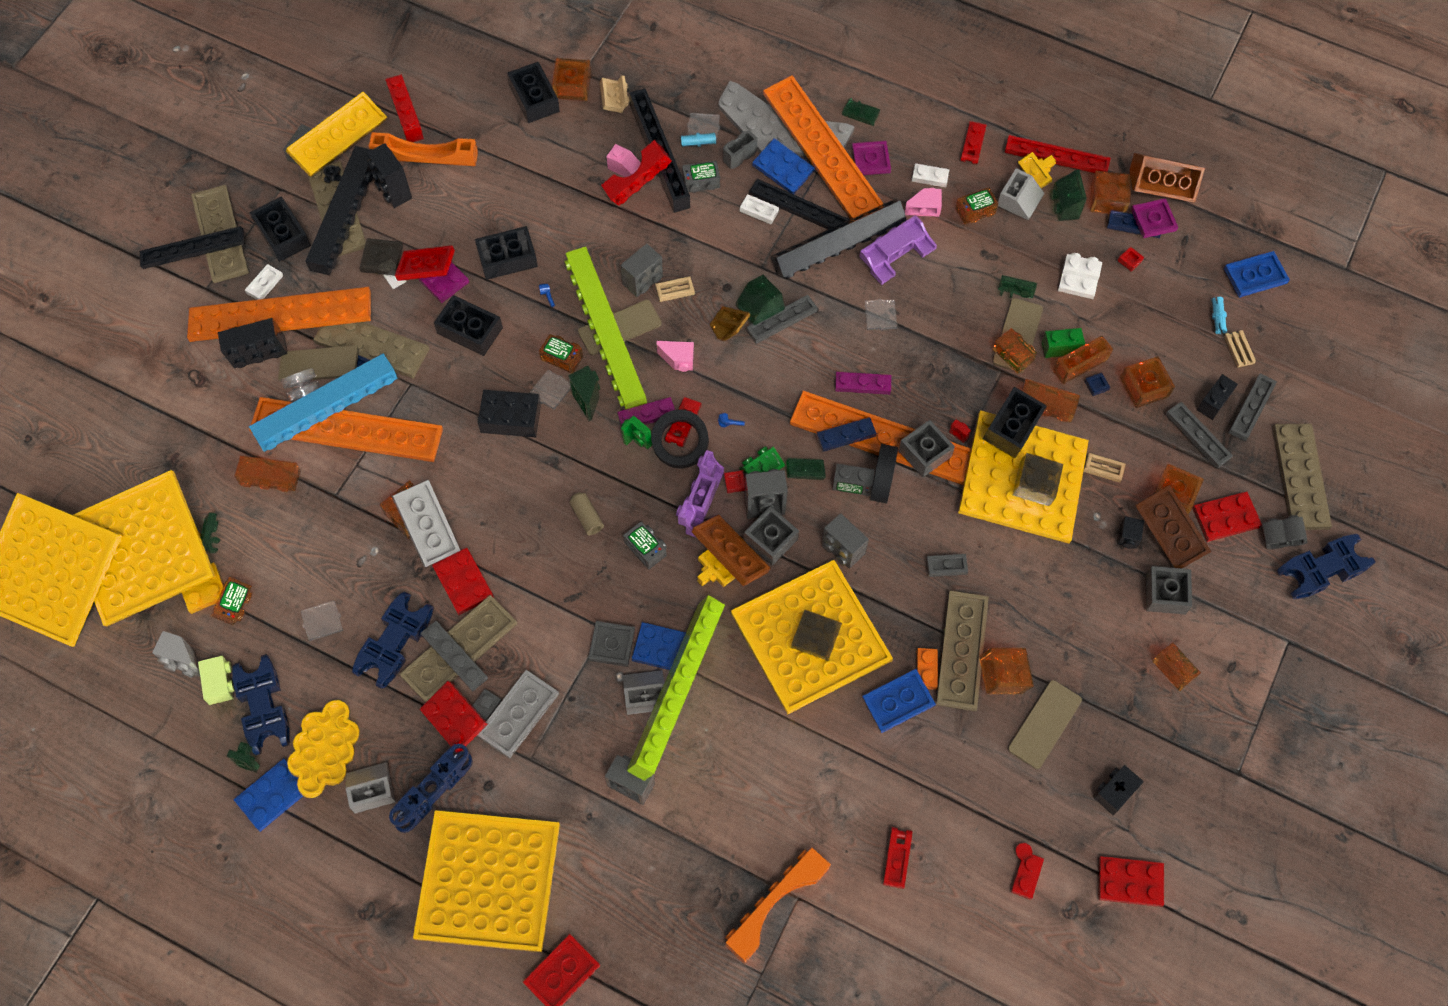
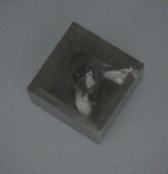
[1013,453,1063,506]

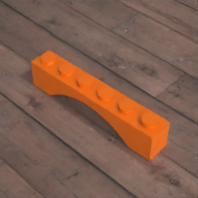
[369,132,478,166]
[725,848,831,964]

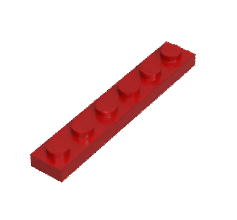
[1005,135,1111,176]

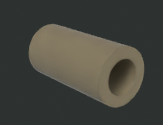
[569,492,604,536]

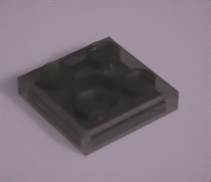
[359,238,403,276]
[791,610,842,661]

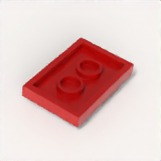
[395,245,455,281]
[1192,492,1262,542]
[432,548,494,615]
[419,681,488,753]
[1098,856,1164,907]
[523,934,600,1006]

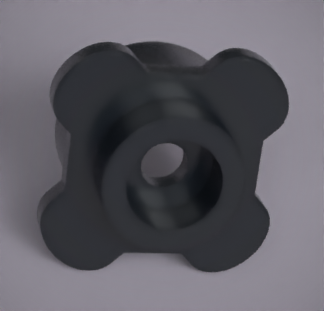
[323,165,341,183]

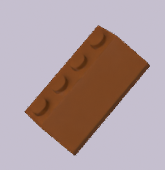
[1129,153,1205,203]

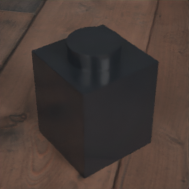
[1118,516,1144,549]

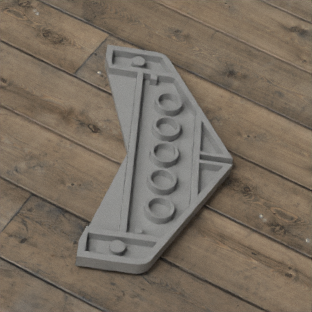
[719,81,855,156]

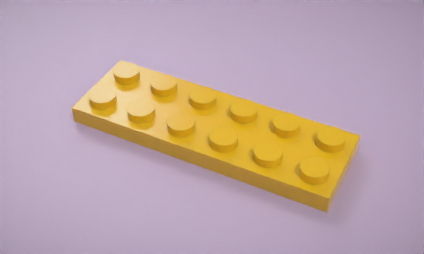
[286,92,387,177]

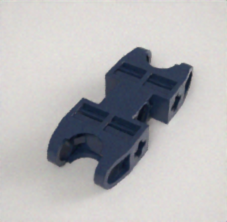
[1277,534,1376,599]
[352,592,434,689]
[232,654,290,756]
[389,744,473,833]

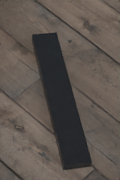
[749,179,850,229]
[139,226,245,269]

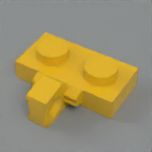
[1018,152,1056,188]
[697,550,735,587]

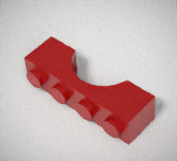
[385,74,424,142]
[601,140,672,206]

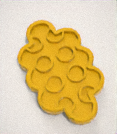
[287,700,359,798]

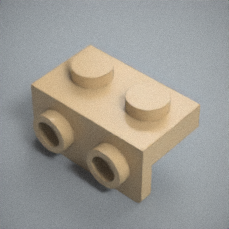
[600,75,629,113]

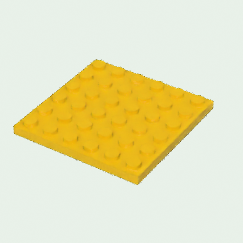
[958,410,1089,544]
[73,470,216,627]
[0,493,122,646]
[731,560,893,715]
[413,810,560,952]

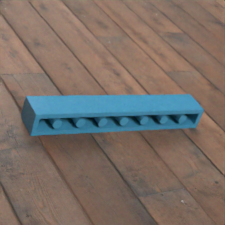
[249,353,398,452]

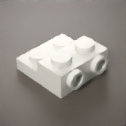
[1058,253,1102,299]

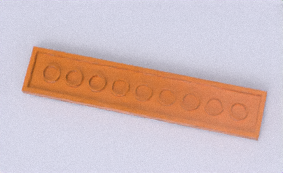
[763,75,883,219]
[187,287,371,342]
[790,391,971,485]
[249,397,443,462]

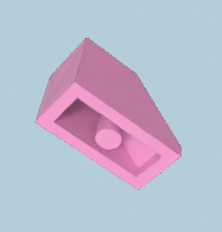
[607,144,641,177]
[904,188,942,217]
[657,341,694,372]

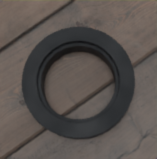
[651,410,709,469]
[870,444,898,504]

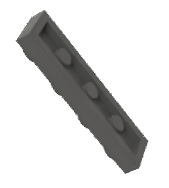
[746,295,818,344]
[1229,373,1277,442]
[1166,402,1233,469]
[420,621,488,692]

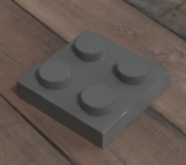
[588,621,635,667]

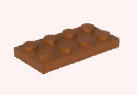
[691,515,771,586]

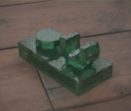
[842,98,880,126]
[998,275,1037,298]
[786,458,826,480]
[200,512,220,553]
[227,742,260,773]

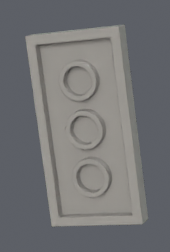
[392,480,461,567]
[477,670,559,759]

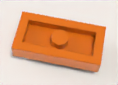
[917,648,938,690]

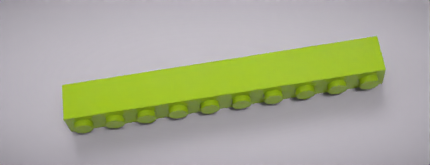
[564,246,647,410]
[626,595,725,781]

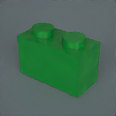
[1041,328,1085,358]

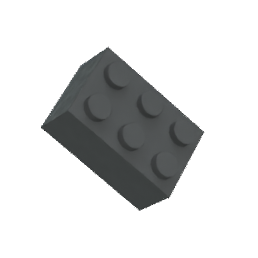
[744,469,788,519]

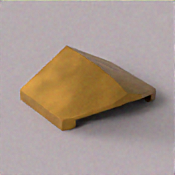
[710,306,751,341]

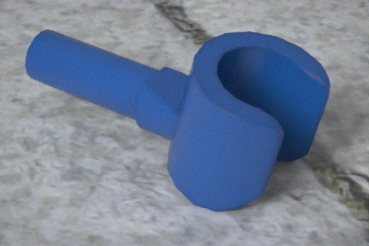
[539,284,555,308]
[718,413,745,428]

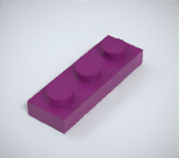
[835,372,891,395]
[617,397,675,425]

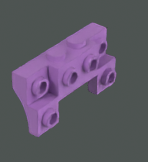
[860,215,937,285]
[676,450,724,538]

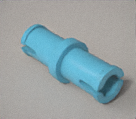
[681,133,716,147]
[1211,297,1227,334]

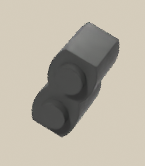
[723,130,758,169]
[1262,515,1307,550]

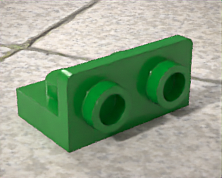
[621,415,652,450]
[739,446,786,474]

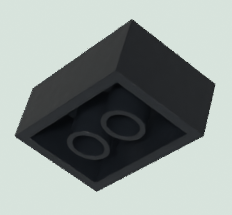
[507,61,560,123]
[367,143,412,208]
[249,196,311,262]
[475,226,538,280]
[434,295,503,356]
[218,318,288,369]
[982,387,1047,458]
[478,389,541,438]

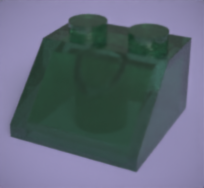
[1050,170,1087,221]
[736,274,785,325]
[568,366,600,421]

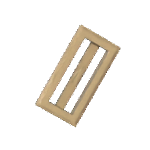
[655,276,695,302]
[1224,330,1256,368]
[1083,453,1126,483]

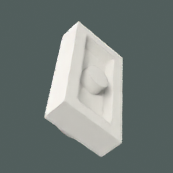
[912,163,949,188]
[740,194,779,224]
[245,264,283,300]

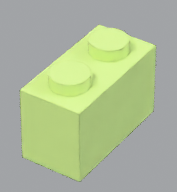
[198,656,235,705]

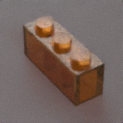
[1053,335,1113,384]
[1022,379,1080,423]
[234,456,301,492]

